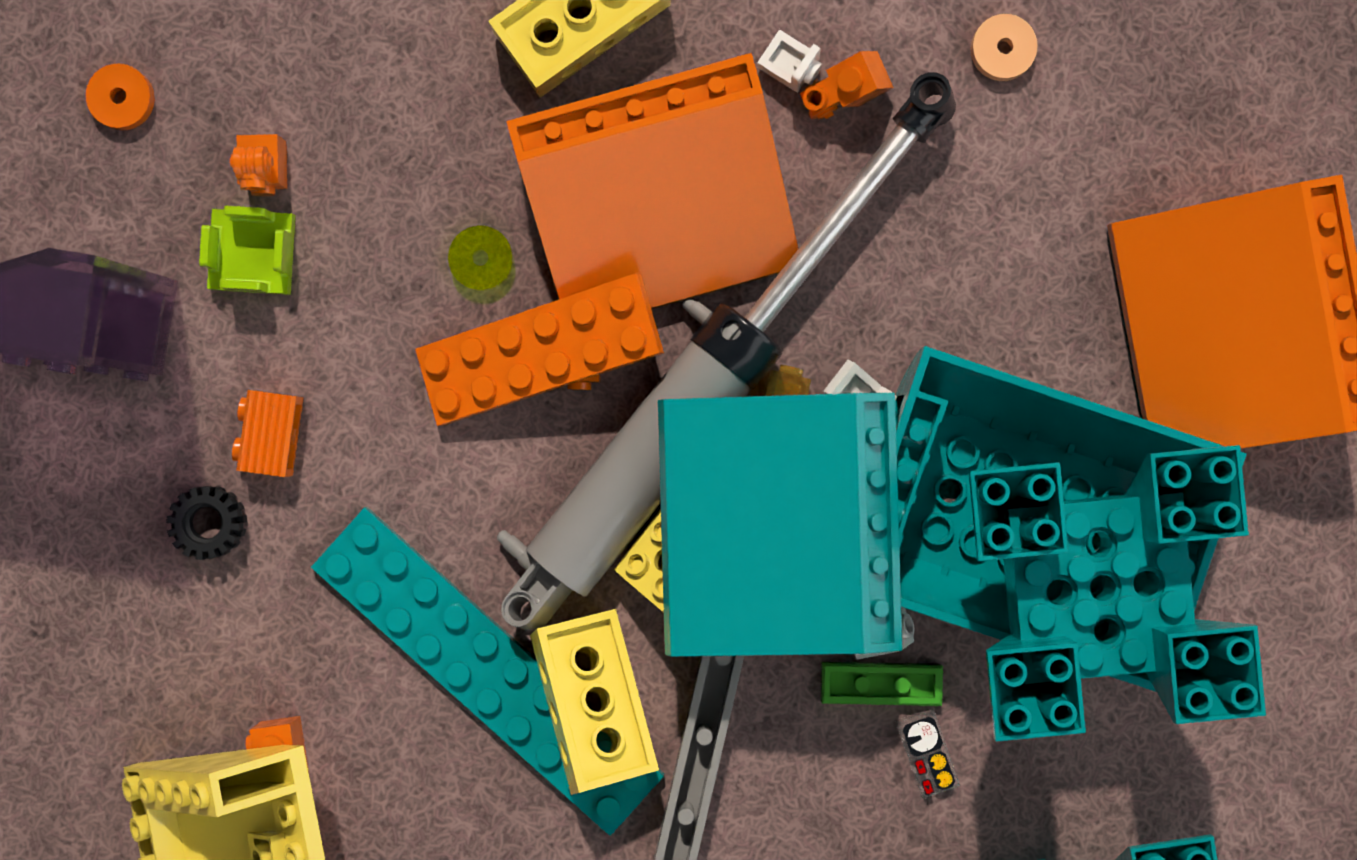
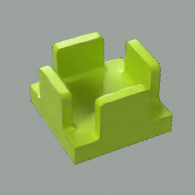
[199,206,296,295]

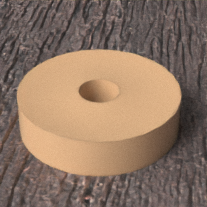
[971,14,1038,81]

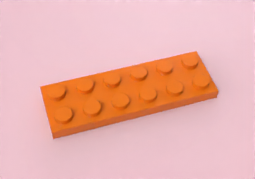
[415,273,664,426]

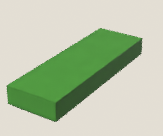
[821,662,943,706]

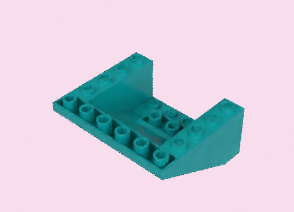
[658,393,902,657]

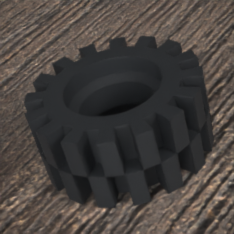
[166,486,247,560]

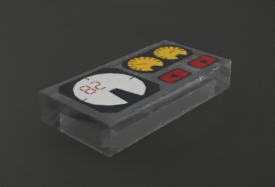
[894,708,961,799]

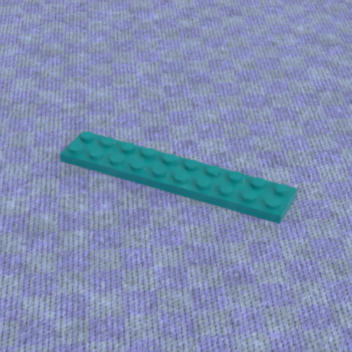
[311,507,664,836]

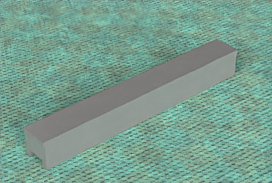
[653,656,744,860]

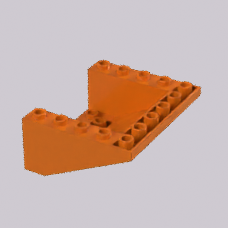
[506,53,799,309]
[1107,175,1357,449]

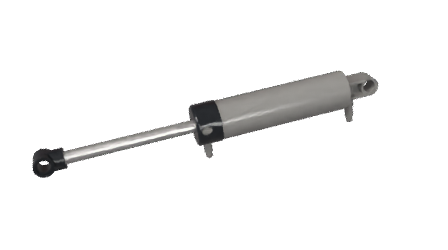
[497,72,956,631]

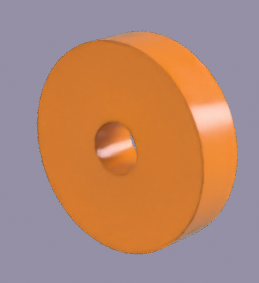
[86,63,155,130]

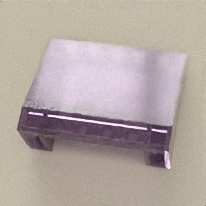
[0,248,178,381]

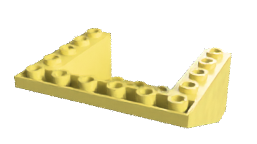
[122,745,325,860]

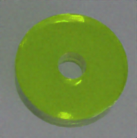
[448,225,514,291]

